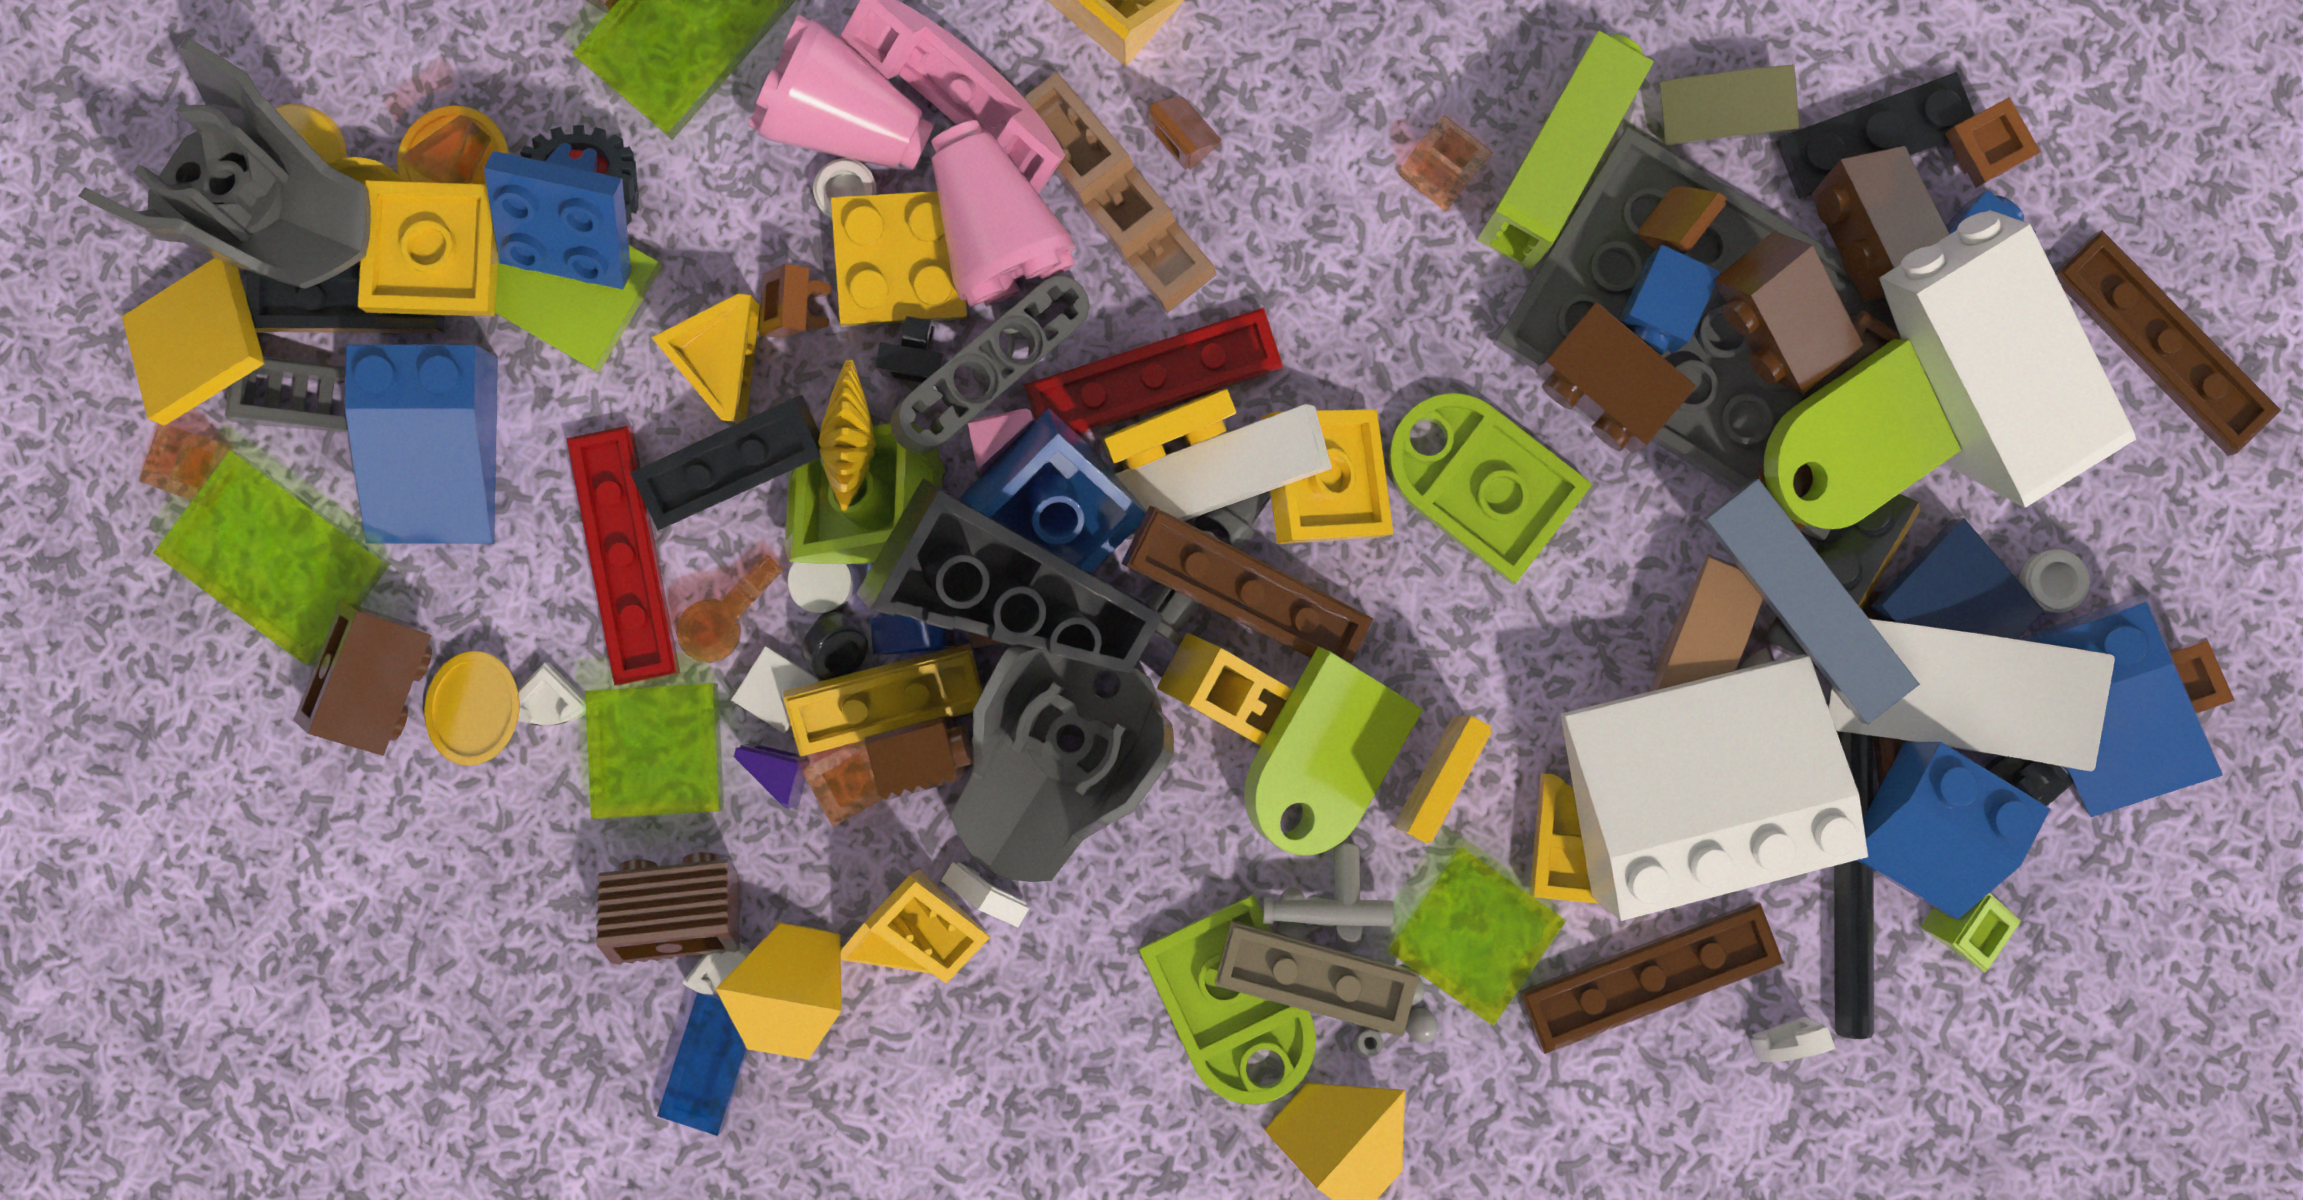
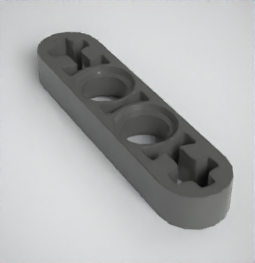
[890,275,1090,453]

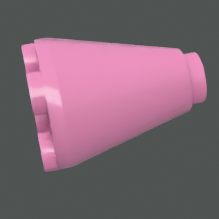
[748,14,934,170]
[931,120,1076,307]

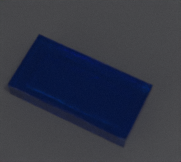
[657,992,748,1136]

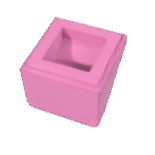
[968,408,1035,475]

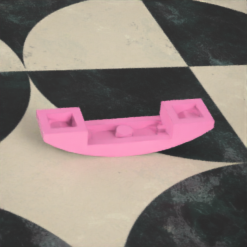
[839,0,1065,195]

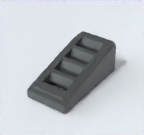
[225,357,348,432]

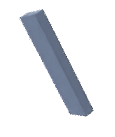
[1701,479,1920,725]

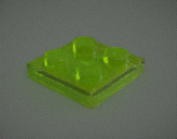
[585,683,724,819]
[1386,845,1566,1027]

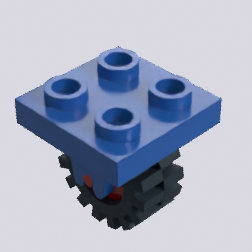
[484,125,639,290]

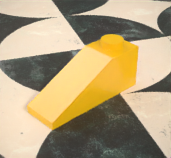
[1156,633,1293,747]

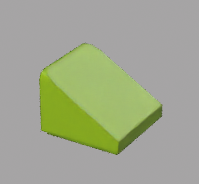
[1921,893,2021,973]

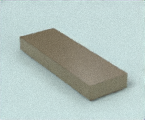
[1214,920,1420,1037]

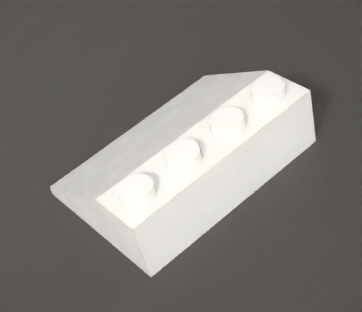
[1560,654,1868,921]

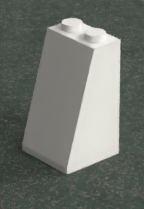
[1879,210,2136,508]

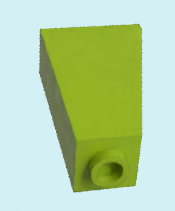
[1477,30,1654,271]

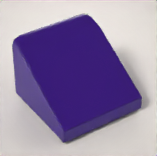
[734,743,810,809]

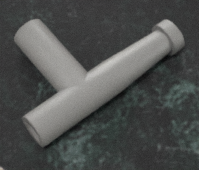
[1263,844,1394,927]

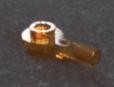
[676,553,784,663]

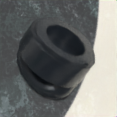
[801,610,868,680]

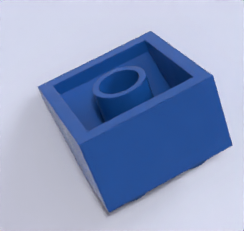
[960,408,1147,573]
[1857,742,2050,919]

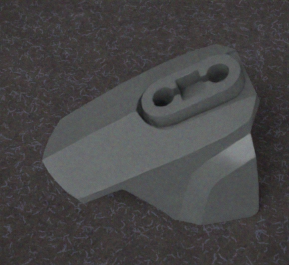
[78,38,371,289]
[950,644,1174,882]

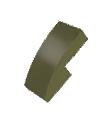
[1660,64,1800,146]

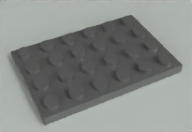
[1493,127,1899,542]

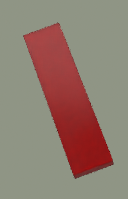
[1024,307,1283,435]
[566,426,681,686]

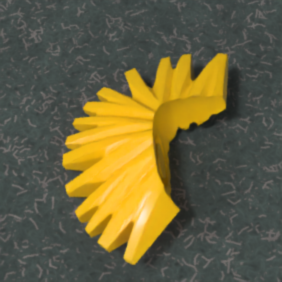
[818,360,876,511]

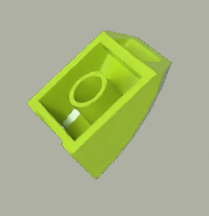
[784,422,945,564]

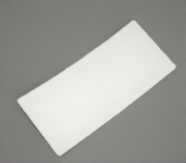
[1828,619,2115,771]

